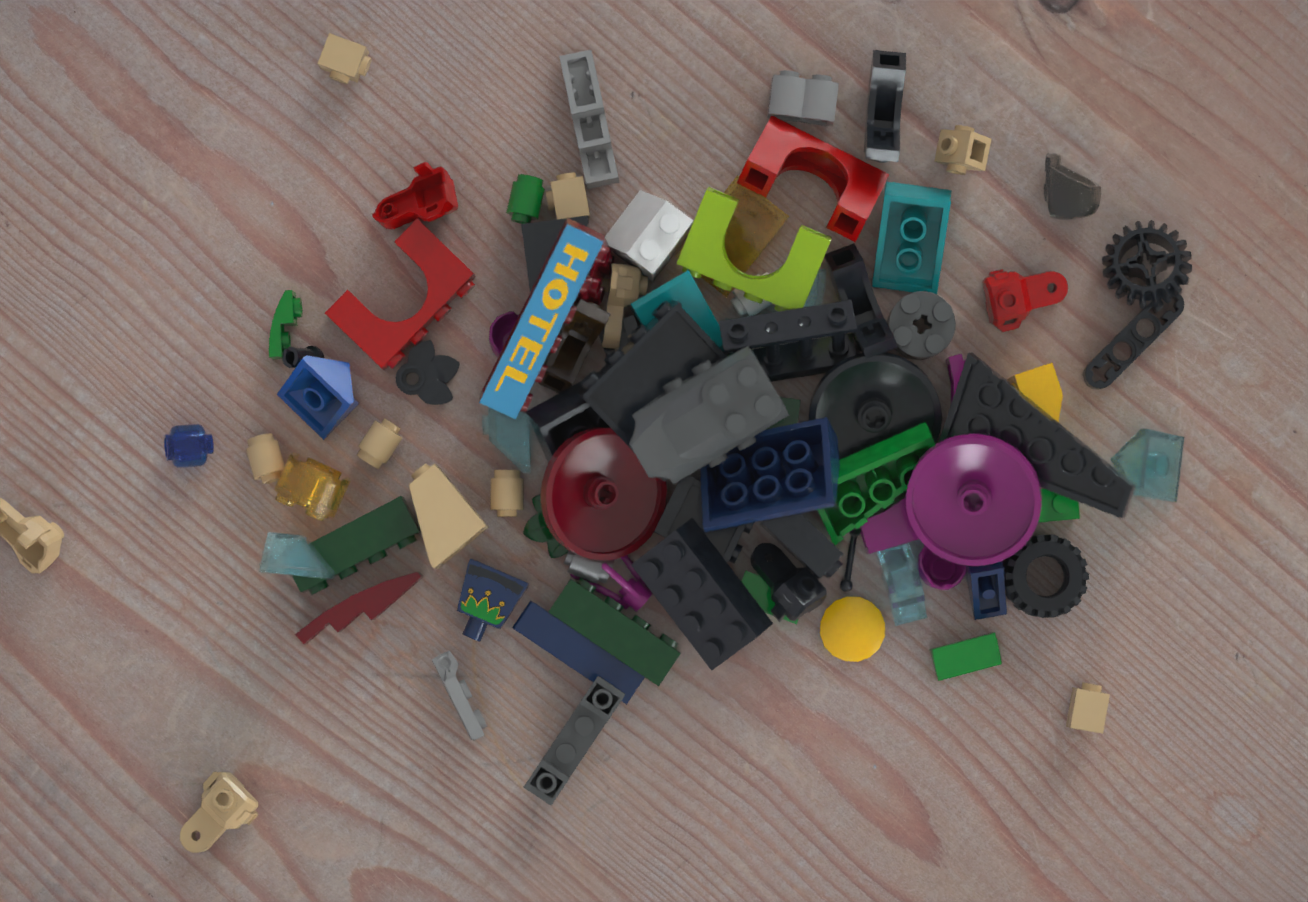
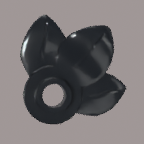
[396,340,460,405]

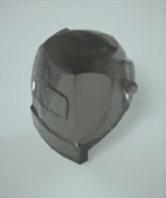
[1044,153,1101,220]

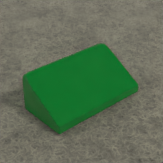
[929,632,1002,681]

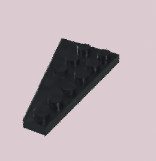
[938,352,1136,519]

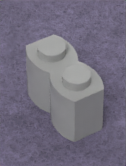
[767,70,839,126]

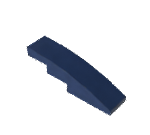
[512,600,645,705]

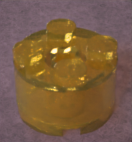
[274,452,351,521]

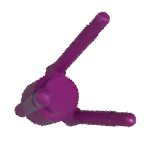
[570,555,653,612]

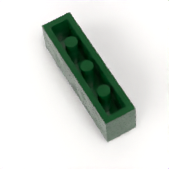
[283,496,421,595]
[548,577,681,686]

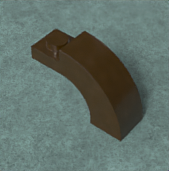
[536,299,610,393]

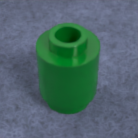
[506,174,545,224]

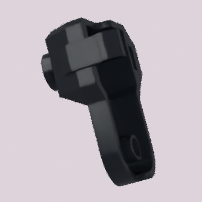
[750,543,827,622]

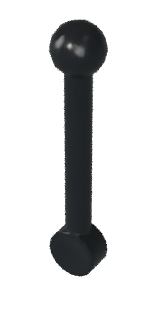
[840,528,862,592]

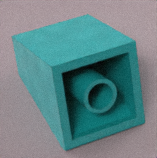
[631,270,724,352]

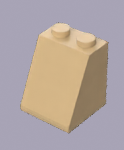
[409,464,489,569]

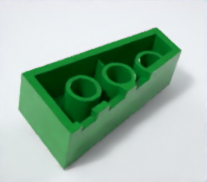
[818,422,936,545]

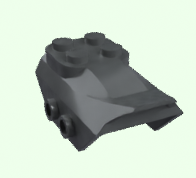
[629,346,789,484]

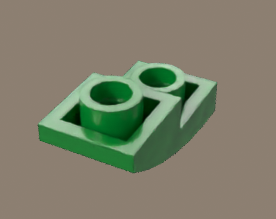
[269,290,303,360]

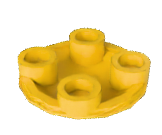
[820,596,885,662]

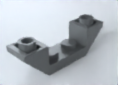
[524,676,626,806]

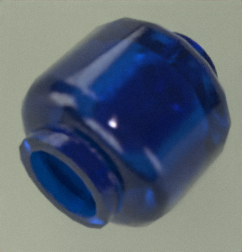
[164,424,214,468]

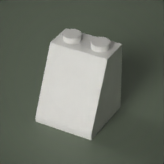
[605,190,693,282]

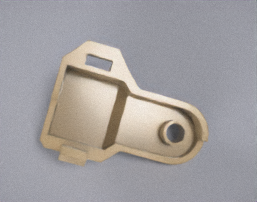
[602,263,648,349]
[0,498,64,574]
[180,772,258,853]

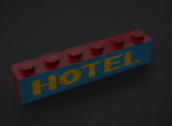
[479,218,607,420]

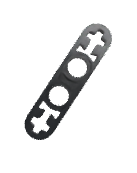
[1083,292,1185,390]

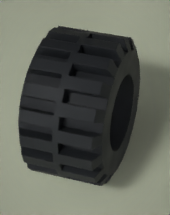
[1003,535,1089,618]

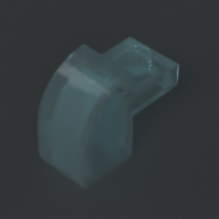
[877,544,927,626]

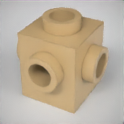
[934,125,991,175]

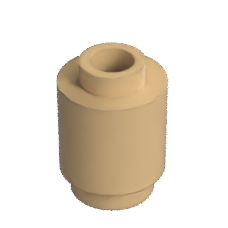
[357,418,403,469]
[246,433,286,484]
[490,470,524,517]

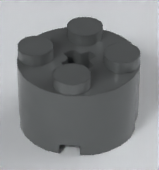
[887,291,956,360]

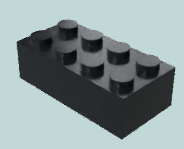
[631,518,773,671]

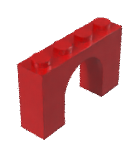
[737,115,889,243]
[325,219,476,370]

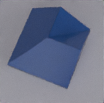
[277,355,359,440]

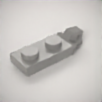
[432,651,487,741]

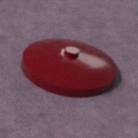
[541,427,667,561]

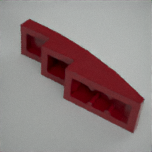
[295,572,424,645]

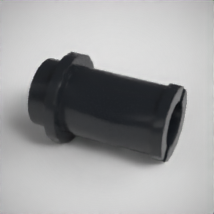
[282,346,325,368]

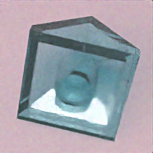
[1110,428,1185,502]
[260,532,335,579]

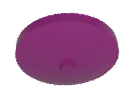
[906,434,1042,566]

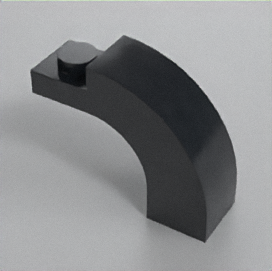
[864,50,906,163]
[824,243,897,359]

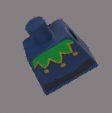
[457,558,530,642]

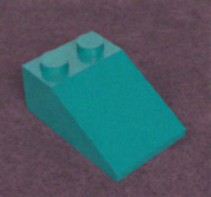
[872,181,952,294]

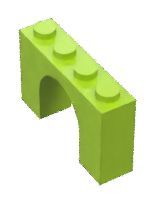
[677,187,832,312]

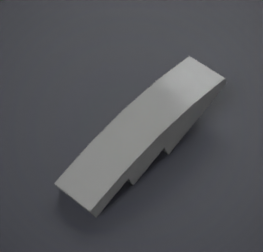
[559,50,619,189]

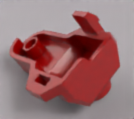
[372,162,458,230]
[982,269,1068,332]

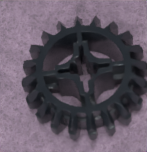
[1102,220,1192,309]

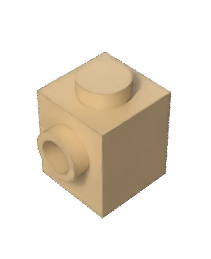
[317,33,372,84]
[546,172,590,219]
[1066,682,1110,734]

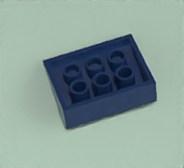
[700,417,840,532]

